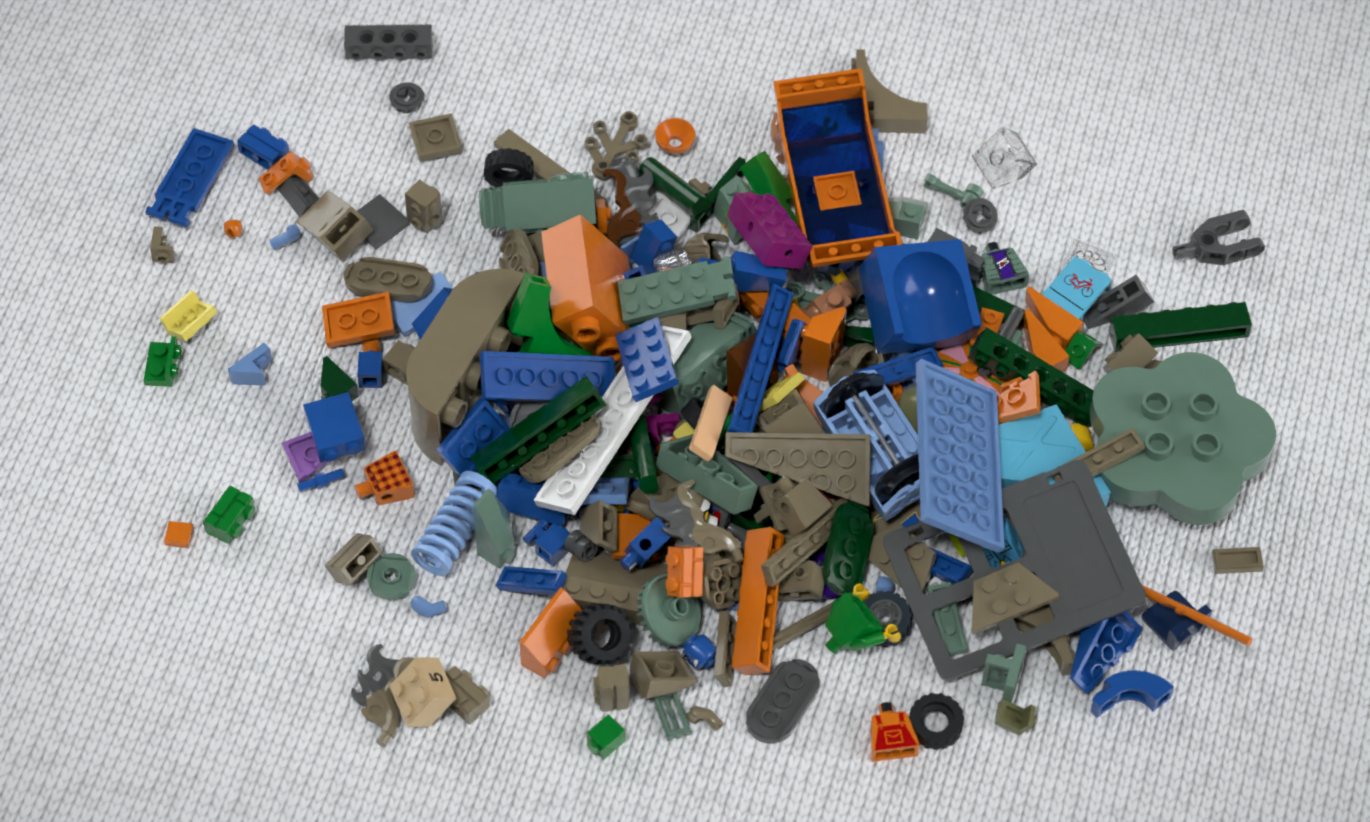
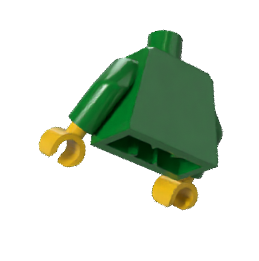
[825,584,901,654]

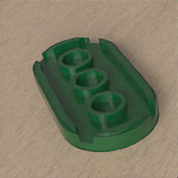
[823,501,874,595]

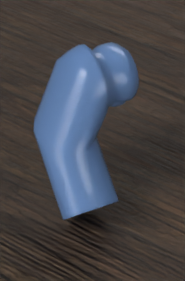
[269,225,301,250]
[411,596,447,618]

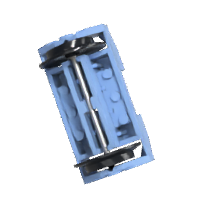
[813,370,920,521]

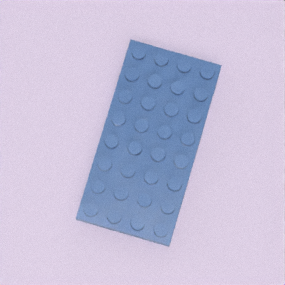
[916,359,1005,553]

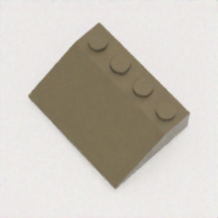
[562,551,668,626]

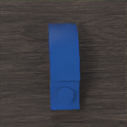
[1090,670,1174,718]

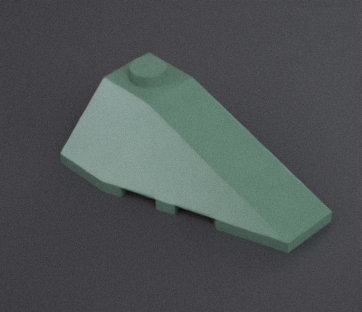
[838,197,928,240]
[473,489,515,569]

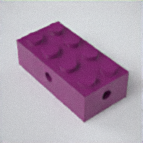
[726,192,812,269]

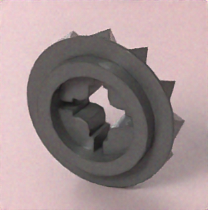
[389,82,424,113]
[962,198,998,234]

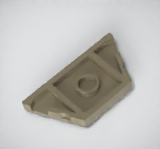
[868,524,937,593]
[971,562,1059,635]

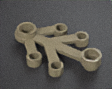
[585,111,647,180]

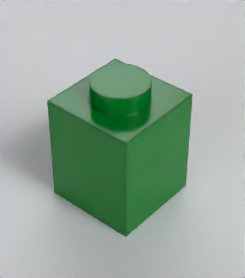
[587,714,626,759]

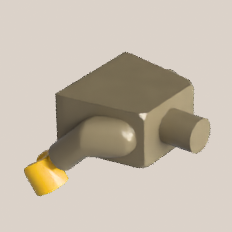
[613,471,681,521]

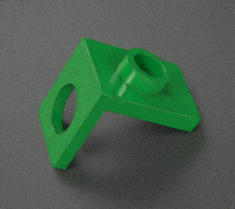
[1065,331,1103,369]

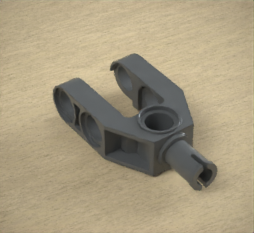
[1172,210,1265,265]

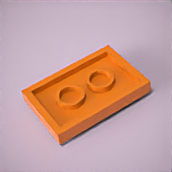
[322,292,395,348]

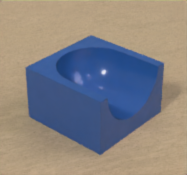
[858,239,982,354]

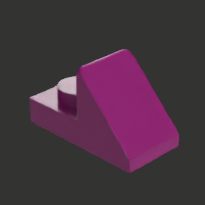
[645,413,680,448]

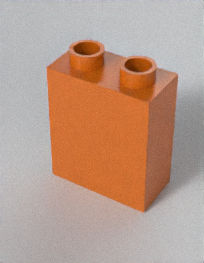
[541,214,630,362]

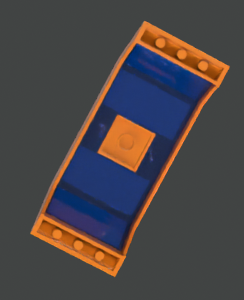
[773,68,902,267]

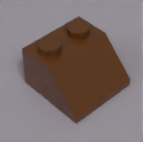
[726,334,779,396]

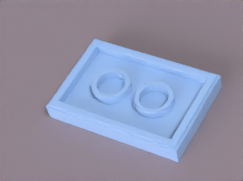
[391,271,453,337]

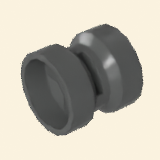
[564,530,598,562]

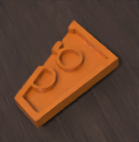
[997,371,1041,424]

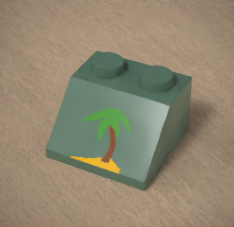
[713,175,754,244]

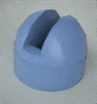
[876,576,894,593]

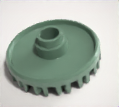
[636,574,701,648]

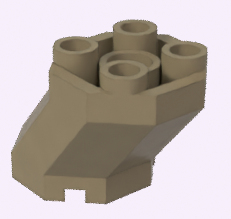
[676,538,741,610]

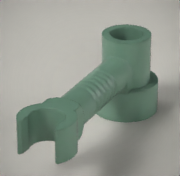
[923,173,984,208]

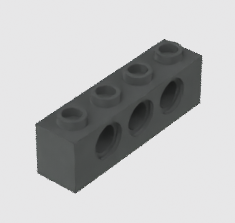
[344,24,433,60]

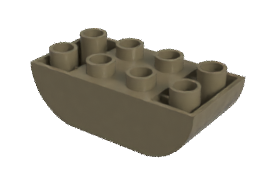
[406,269,525,466]

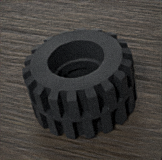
[567,603,634,665]

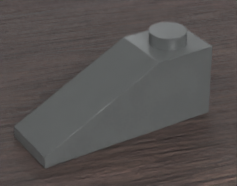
[1084,275,1154,329]

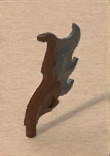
[602,167,657,249]

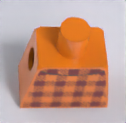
[354,450,415,506]

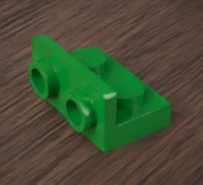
[143,336,182,387]

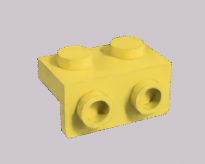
[160,290,217,342]

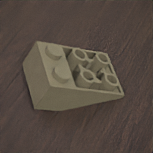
[297,190,373,262]

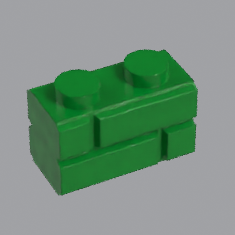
[203,486,255,544]

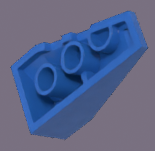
[1070,612,1143,693]

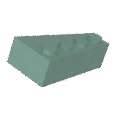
[655,434,758,514]

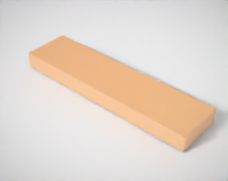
[689,385,732,462]

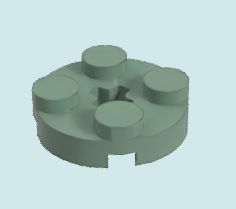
[367,553,416,600]

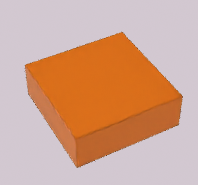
[164,521,193,548]

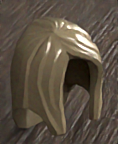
[683,233,730,265]
[828,343,884,387]

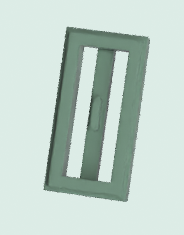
[652,692,691,741]

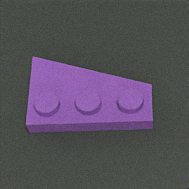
[282,432,330,482]

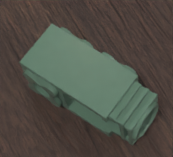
[479,172,597,233]
[654,311,757,420]

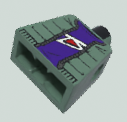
[981,242,1029,295]

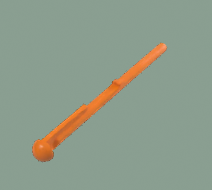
[1141,584,1253,646]

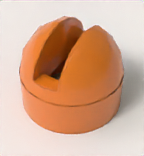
[224,220,242,239]
[361,339,381,352]

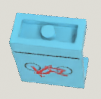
[1042,256,1112,322]

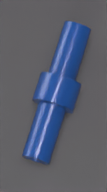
[297,468,345,492]

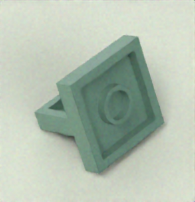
[981,644,1026,703]

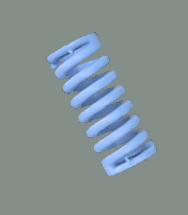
[411,471,498,576]

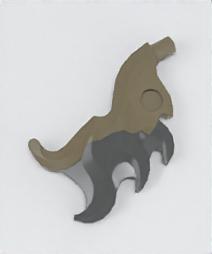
[648,480,744,564]
[351,644,415,747]

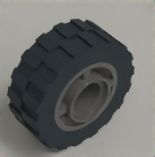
[863,590,913,647]

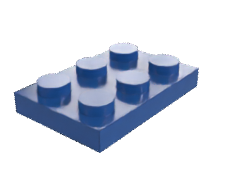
[436,397,510,477]

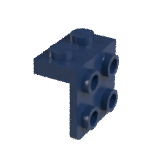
[1142,591,1212,651]

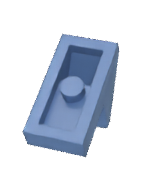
[228,343,272,386]

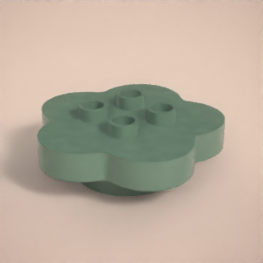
[1090,352,1276,525]

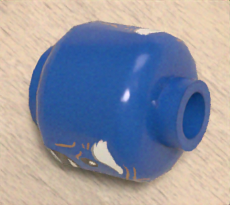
[682,633,716,670]

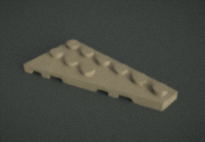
[725,432,870,507]

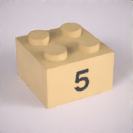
[389,657,456,727]

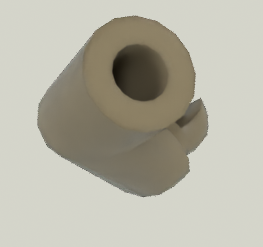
[686,706,724,731]

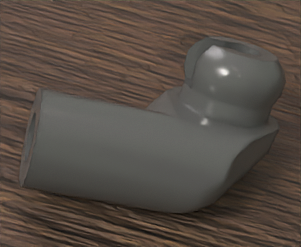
[727,523,747,549]

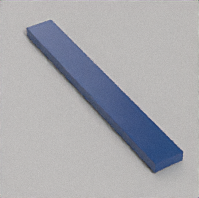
[727,283,794,433]

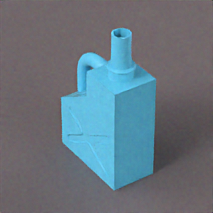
[998,405,1111,506]

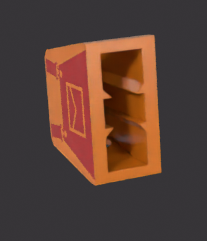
[870,702,919,762]

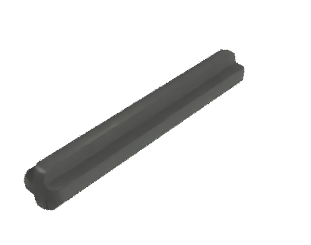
[978,307,1024,378]

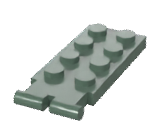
[618,256,737,325]

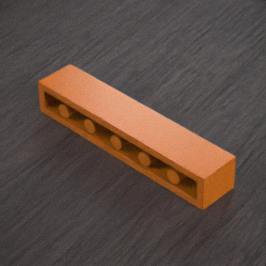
[732,527,784,675]

